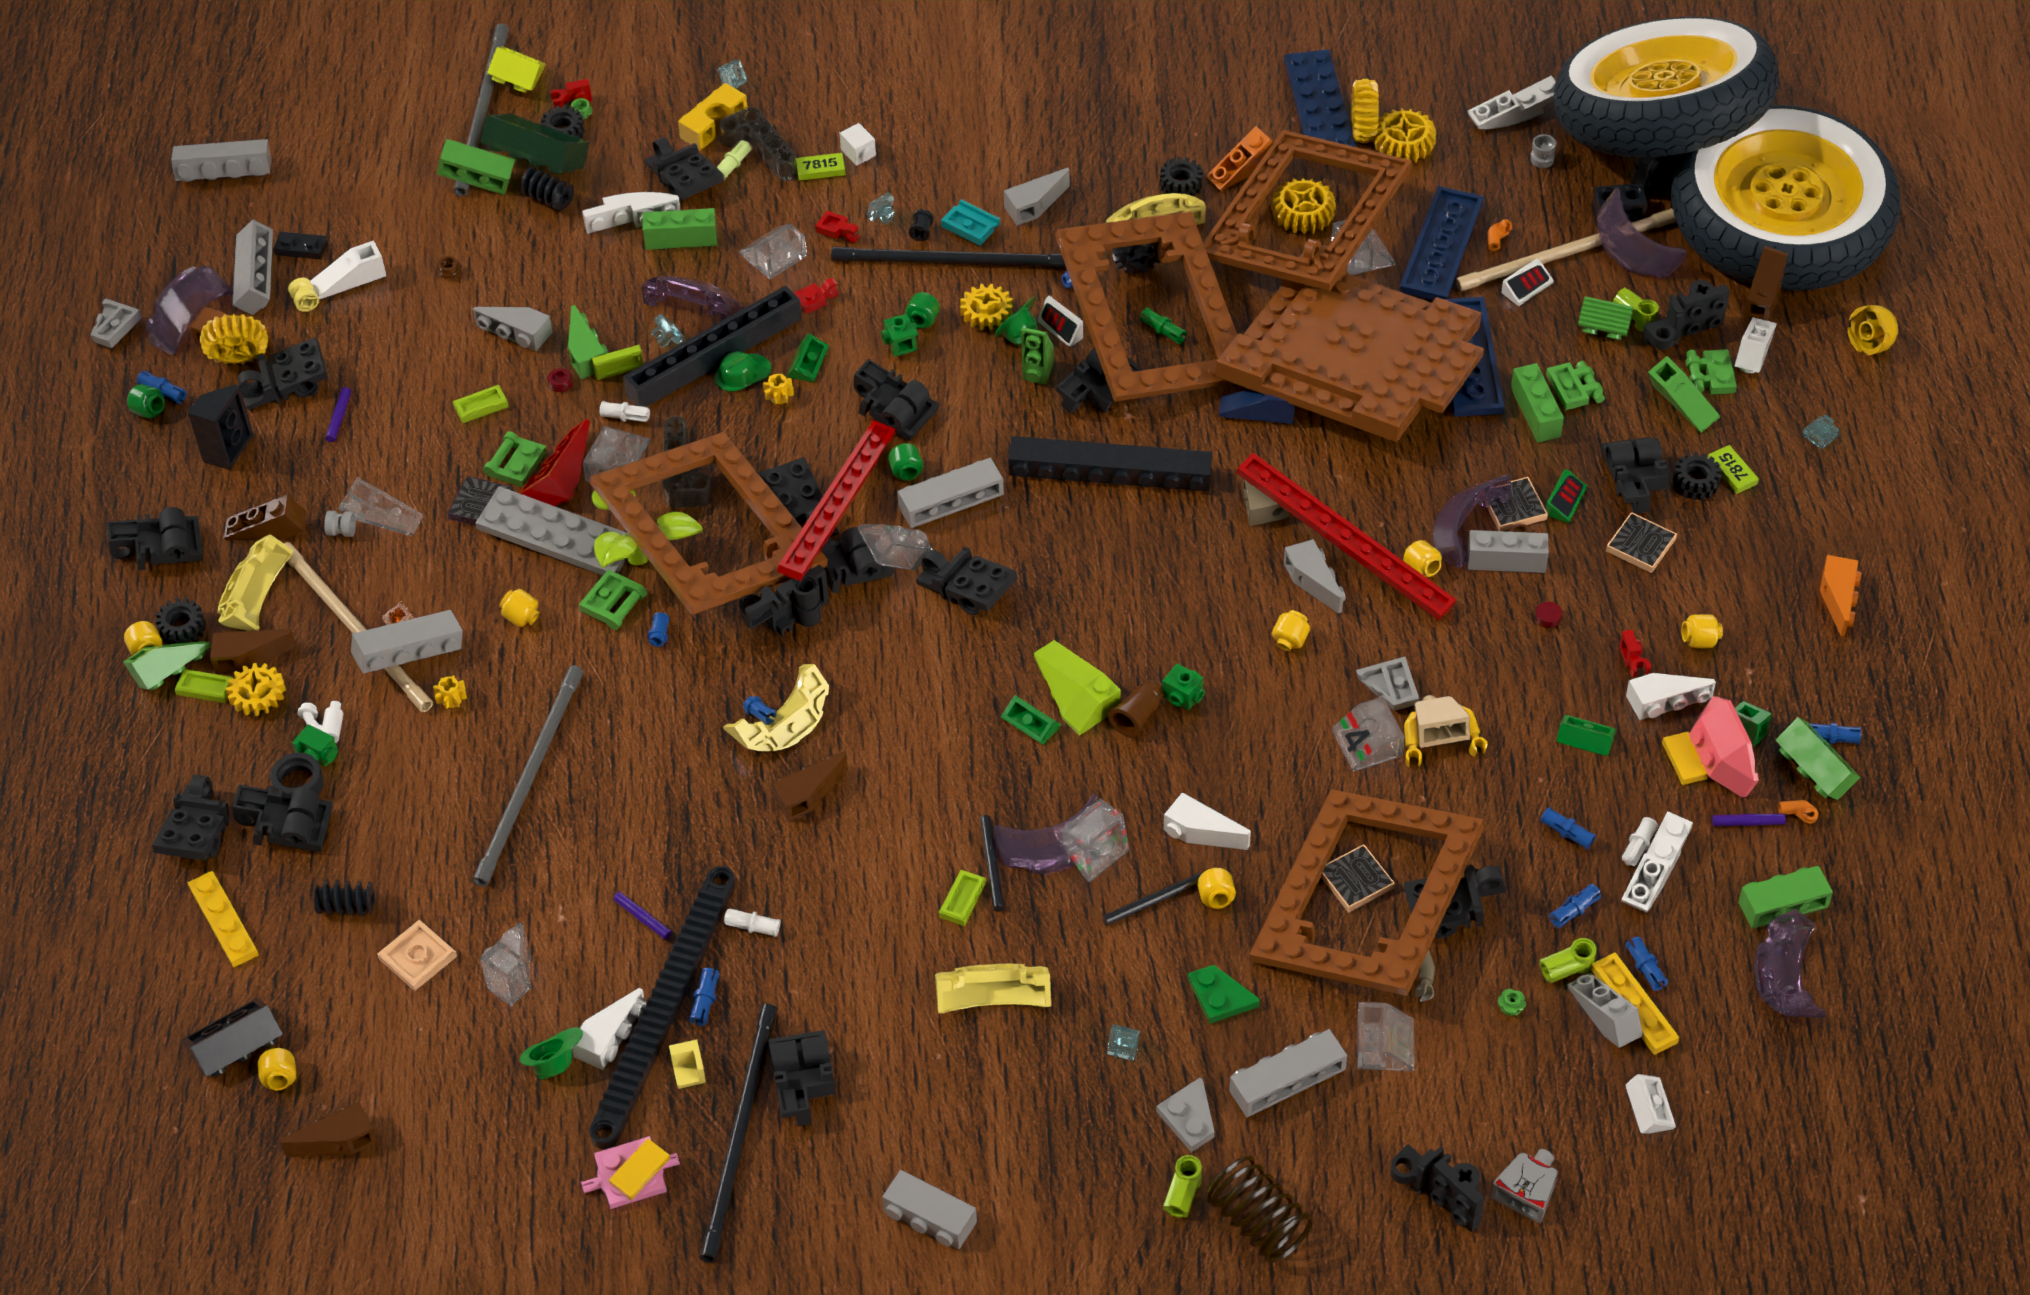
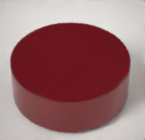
[547,368,573,392]
[1535,602,1562,628]

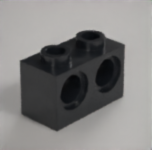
[1592,183,1647,224]

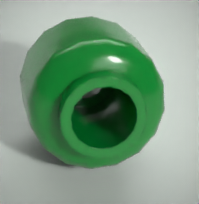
[905,292,940,328]
[127,384,165,419]
[888,443,924,481]

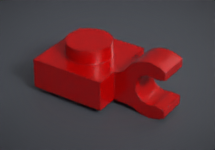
[550,79,592,108]
[815,211,860,244]
[794,278,839,314]
[1619,630,1651,677]

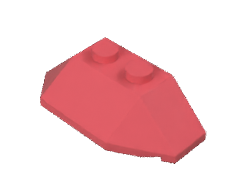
[1689,696,1759,797]

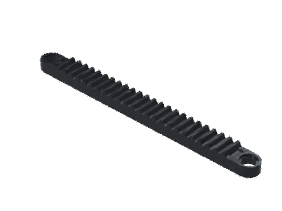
[589,866,736,1149]

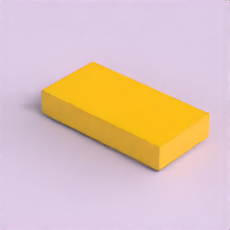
[1662,732,1708,785]
[609,1138,670,1201]

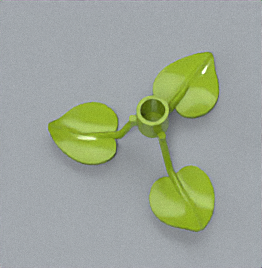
[592,490,703,568]

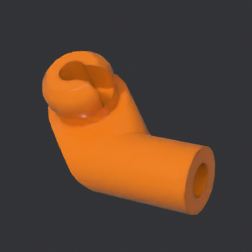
[1488,219,1512,251]
[1778,800,1819,824]

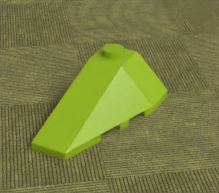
[1034,640,1121,736]

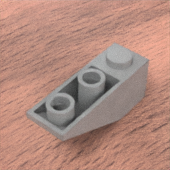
[1004,168,1070,225]
[473,307,553,351]
[1284,539,1346,614]
[1567,973,1643,1048]

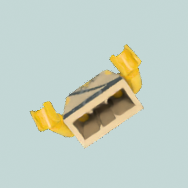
[1404,695,1487,767]

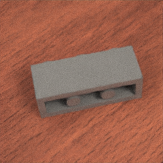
[1468,530,1549,573]
[882,1170,977,1249]

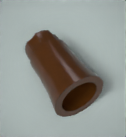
[1108,680,1165,738]

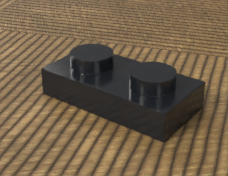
[273,232,327,260]

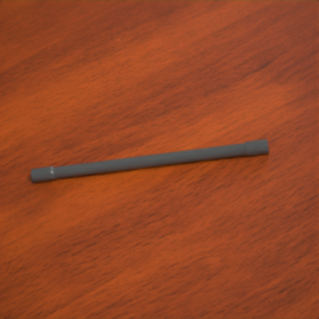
[453,23,509,196]
[472,665,584,887]

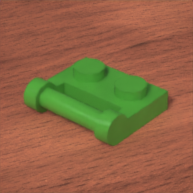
[483,431,547,487]
[579,569,647,630]

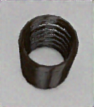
[1207,1156,1313,1263]

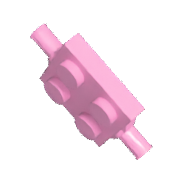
[581,1136,680,1209]

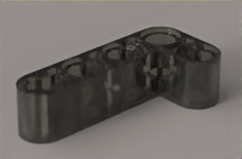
[720,107,797,181]
[662,416,713,508]

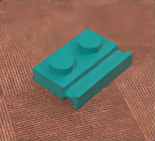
[941,199,1000,246]

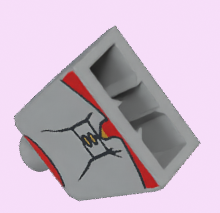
[1491,1149,1558,1223]

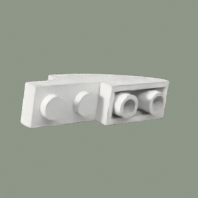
[1468,76,1555,129]
[582,192,681,234]
[1621,811,1693,913]

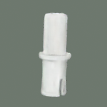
[600,401,650,422]
[1622,817,1658,866]
[724,909,781,937]

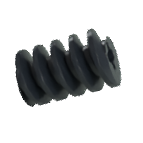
[521,166,574,211]
[314,879,375,916]

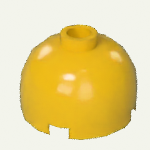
[1848,305,1898,355]

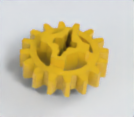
[960,284,1013,330]
[226,663,286,716]

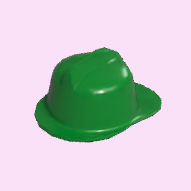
[995,297,1037,345]
[715,352,771,392]
[520,1027,583,1080]

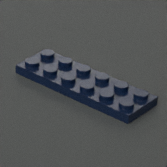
[1284,49,1356,147]
[1399,186,1484,300]
[1445,297,1504,417]

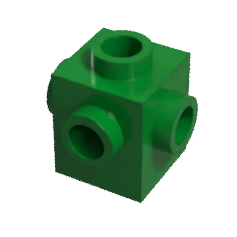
[881,314,918,357]
[1162,663,1205,711]

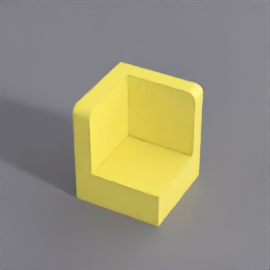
[669,1040,706,1088]

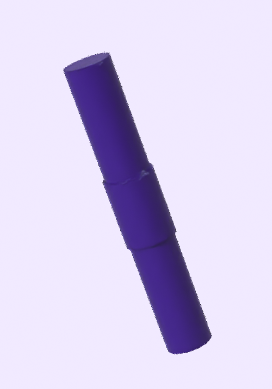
[325,387,351,442]
[1712,814,1785,826]
[613,892,672,940]

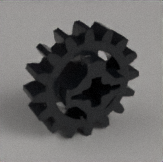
[1112,242,1161,274]

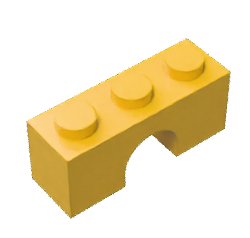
[678,83,748,150]

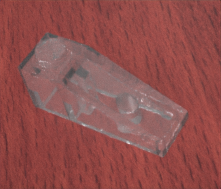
[338,477,424,536]

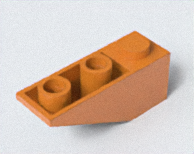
[1206,126,1273,191]
[1820,555,1862,637]

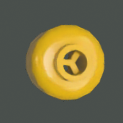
[1403,540,1442,578]
[499,589,540,627]
[1272,610,1310,651]
[1681,614,1723,648]
[124,621,162,655]
[1197,868,1236,909]
[258,1048,296,1090]

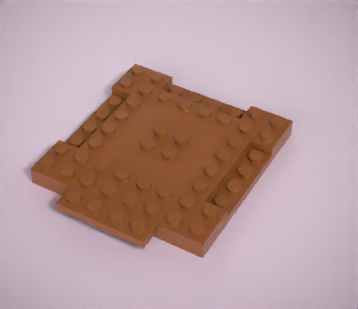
[1215,253,1484,442]

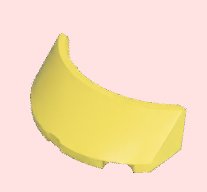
[1106,193,1206,225]
[218,534,293,631]
[723,664,829,751]
[935,964,1051,1014]

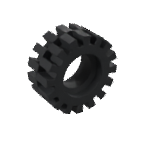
[541,105,585,148]
[1160,157,1203,197]
[1673,452,1722,500]
[155,598,206,645]

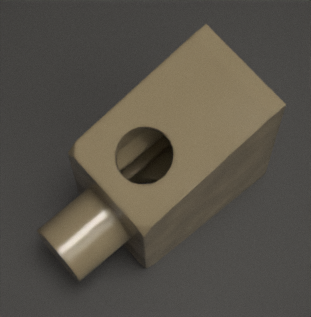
[1243,479,1289,526]

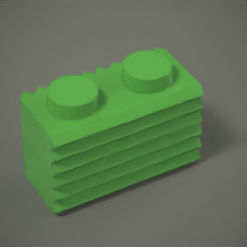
[1578,297,1634,340]

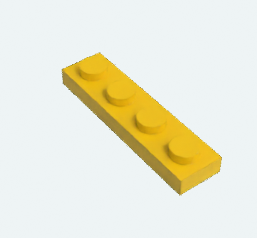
[188,871,259,968]
[1591,952,1679,1055]

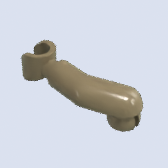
[1415,950,1436,1002]

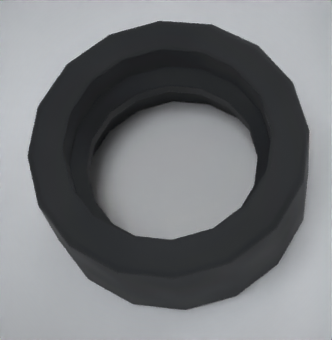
[270,753,324,794]

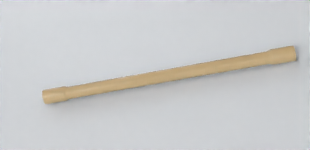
[1455,209,1676,292]
[284,542,433,712]

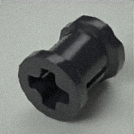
[909,209,934,241]

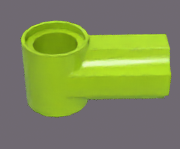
[1613,287,1659,332]
[1539,938,1596,983]
[1163,1155,1202,1218]

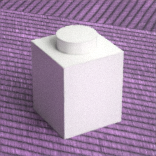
[840,123,876,166]

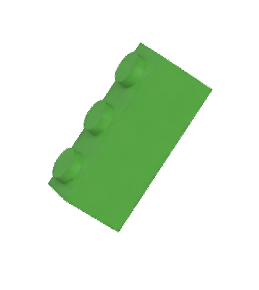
[436,139,515,195]
[643,208,717,250]
[1511,363,1564,443]
[1776,717,1860,800]
[1738,866,1833,929]

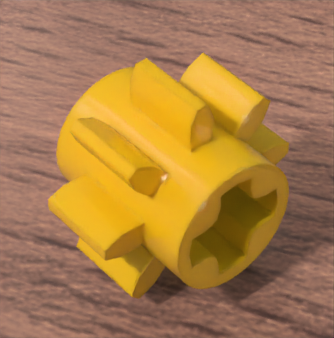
[763,374,794,404]
[433,676,467,709]

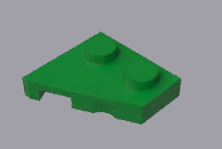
[1188,965,1260,1024]

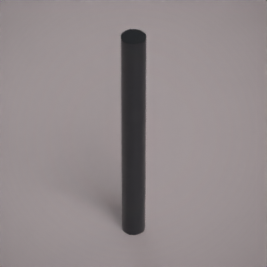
[980,815,1004,912]
[1103,872,1202,926]

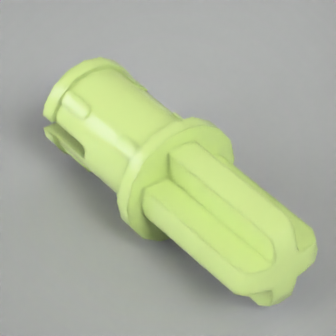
[717,140,751,180]

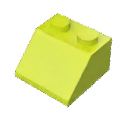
[487,46,546,93]

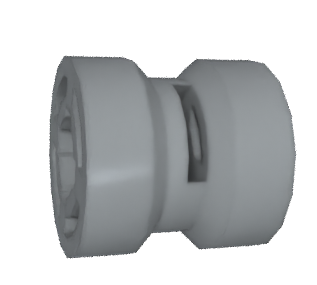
[1530,134,1556,168]
[324,510,356,537]

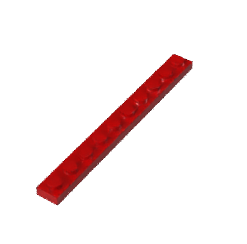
[777,420,896,581]
[1236,453,1457,621]

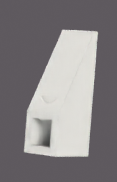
[311,241,386,299]
[1626,673,1716,720]
[572,988,646,1070]

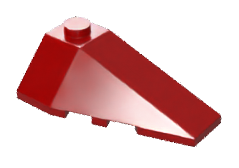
[519,419,590,506]

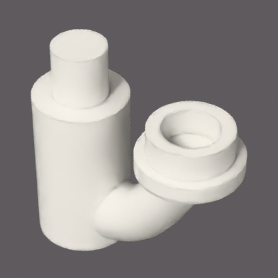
[297,701,344,743]

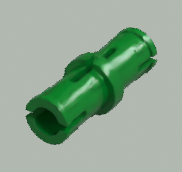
[1139,307,1187,345]

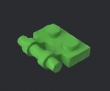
[1686,350,1737,394]
[1546,361,1605,410]

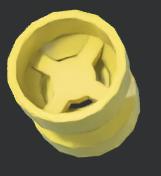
[288,278,319,312]

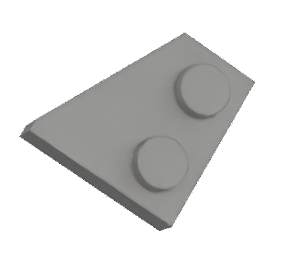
[91,299,143,348]
[1356,657,1419,711]
[1156,1077,1215,1152]

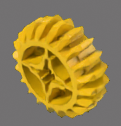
[1351,79,1379,143]
[1373,108,1436,162]
[1271,178,1336,234]
[200,314,268,365]

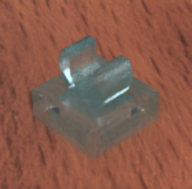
[718,59,748,89]
[866,192,895,225]
[651,313,684,347]
[1803,414,1840,449]
[1107,1024,1141,1061]

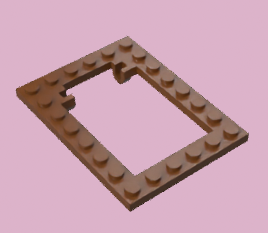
[1203,130,1412,291]
[1055,212,1237,402]
[590,432,828,615]
[1249,789,1485,996]

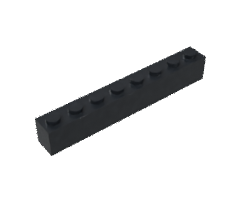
[623,285,802,407]
[1008,436,1213,491]

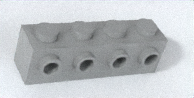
[171,139,271,182]
[233,220,273,315]
[898,457,1004,528]
[351,610,463,673]
[1229,1029,1347,1117]

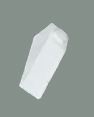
[1735,317,1777,373]
[1164,793,1251,850]

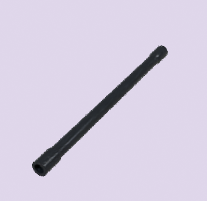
[831,247,1066,268]
[699,1004,778,1263]

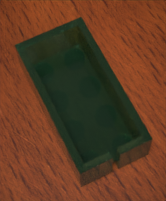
[481,113,590,174]

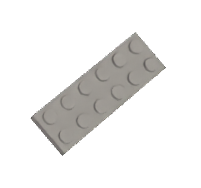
[475,486,628,575]

